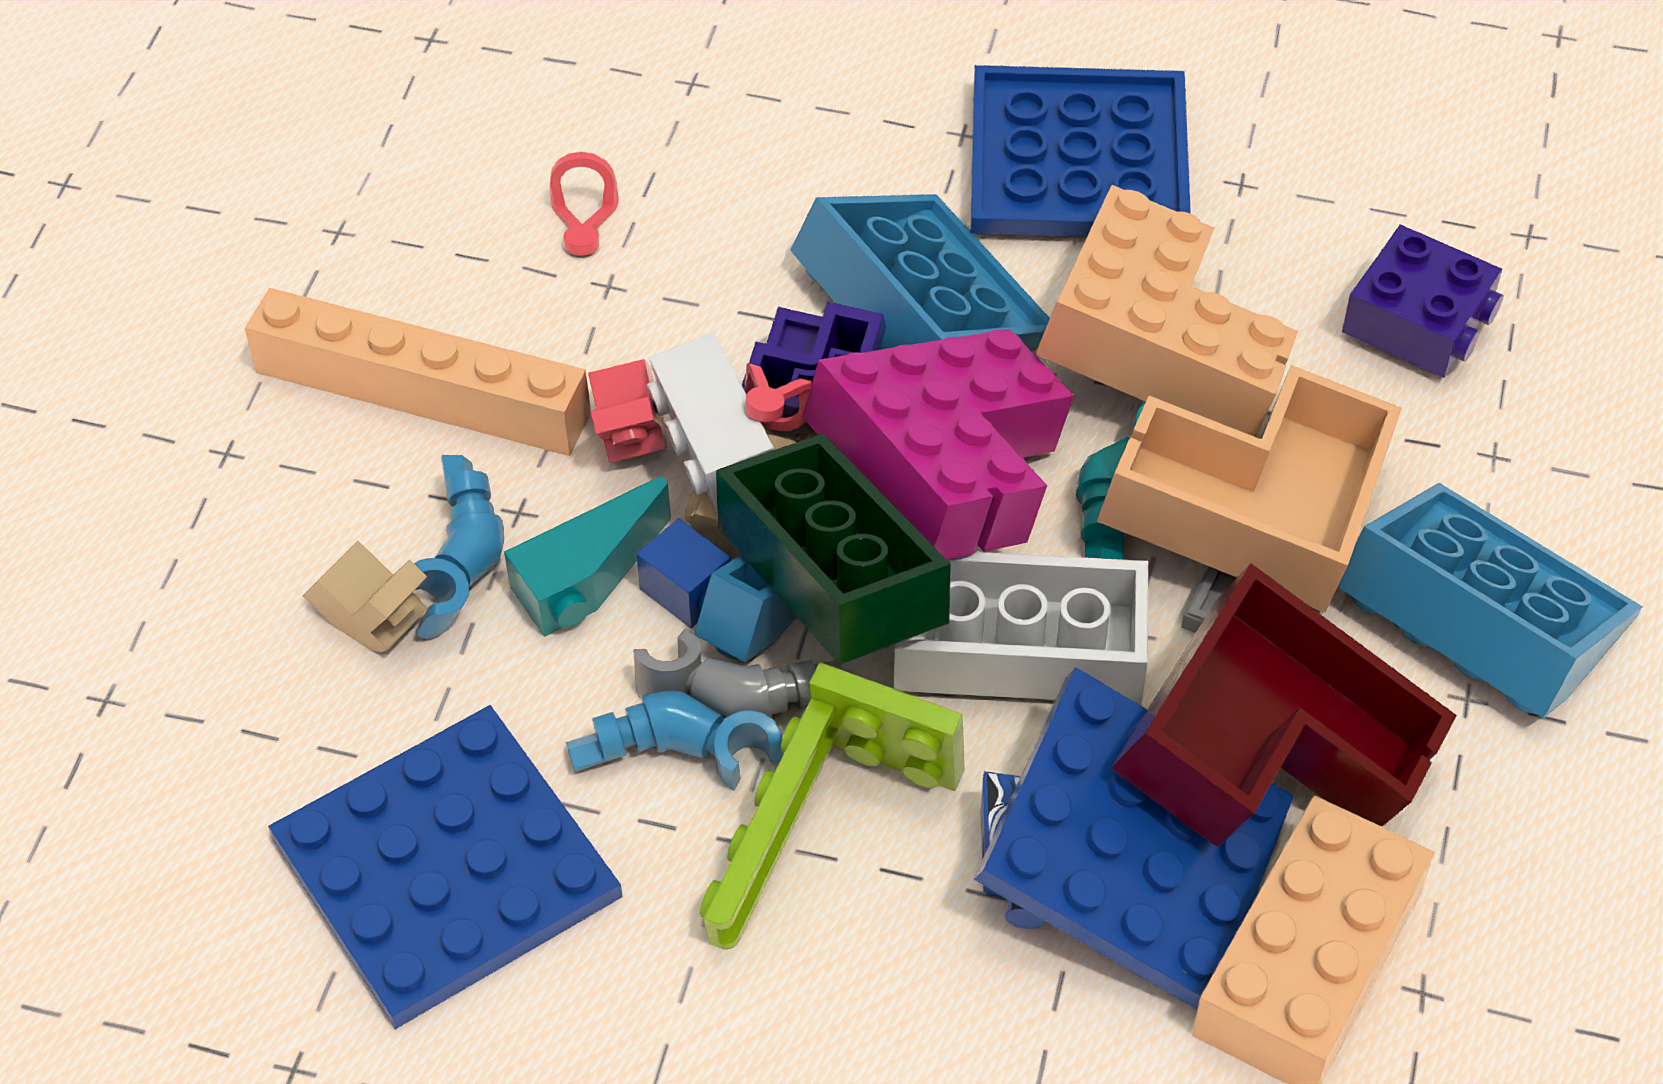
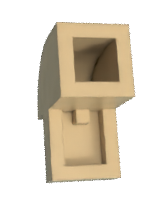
[302,540,428,652]

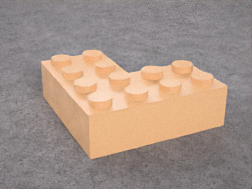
[1035,185,1298,437]
[1097,365,1402,612]

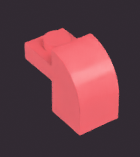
[588,359,667,463]

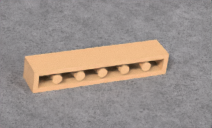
[244,288,591,456]

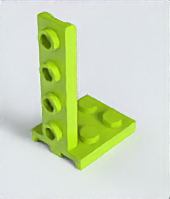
[700,662,965,950]

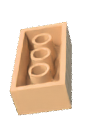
[1192,795,1435,1084]

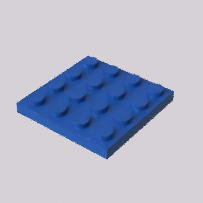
[970,65,1191,237]
[974,667,1294,1009]
[268,705,623,1029]

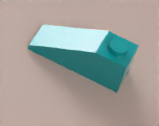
[504,475,671,637]

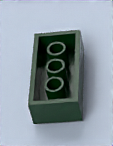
[716,434,951,665]

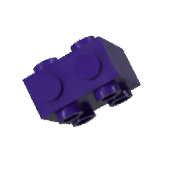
[1342,224,1504,378]

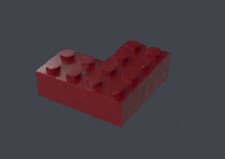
[1111,563,1457,847]

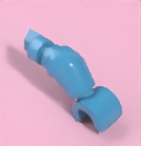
[414,455,504,639]
[566,690,784,791]

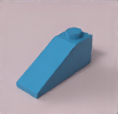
[694,555,796,662]

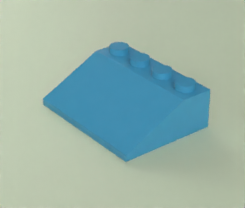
[790,194,1050,352]
[1338,483,1643,719]

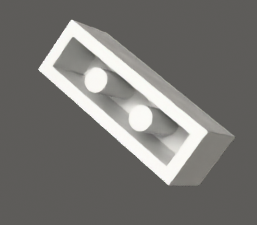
[646,332,774,514]

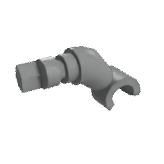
[633,629,842,719]

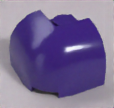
[742,301,886,423]

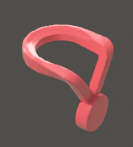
[550,152,619,256]
[744,363,812,431]

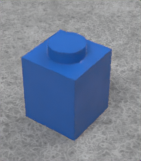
[636,518,731,629]

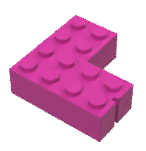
[803,329,1074,560]

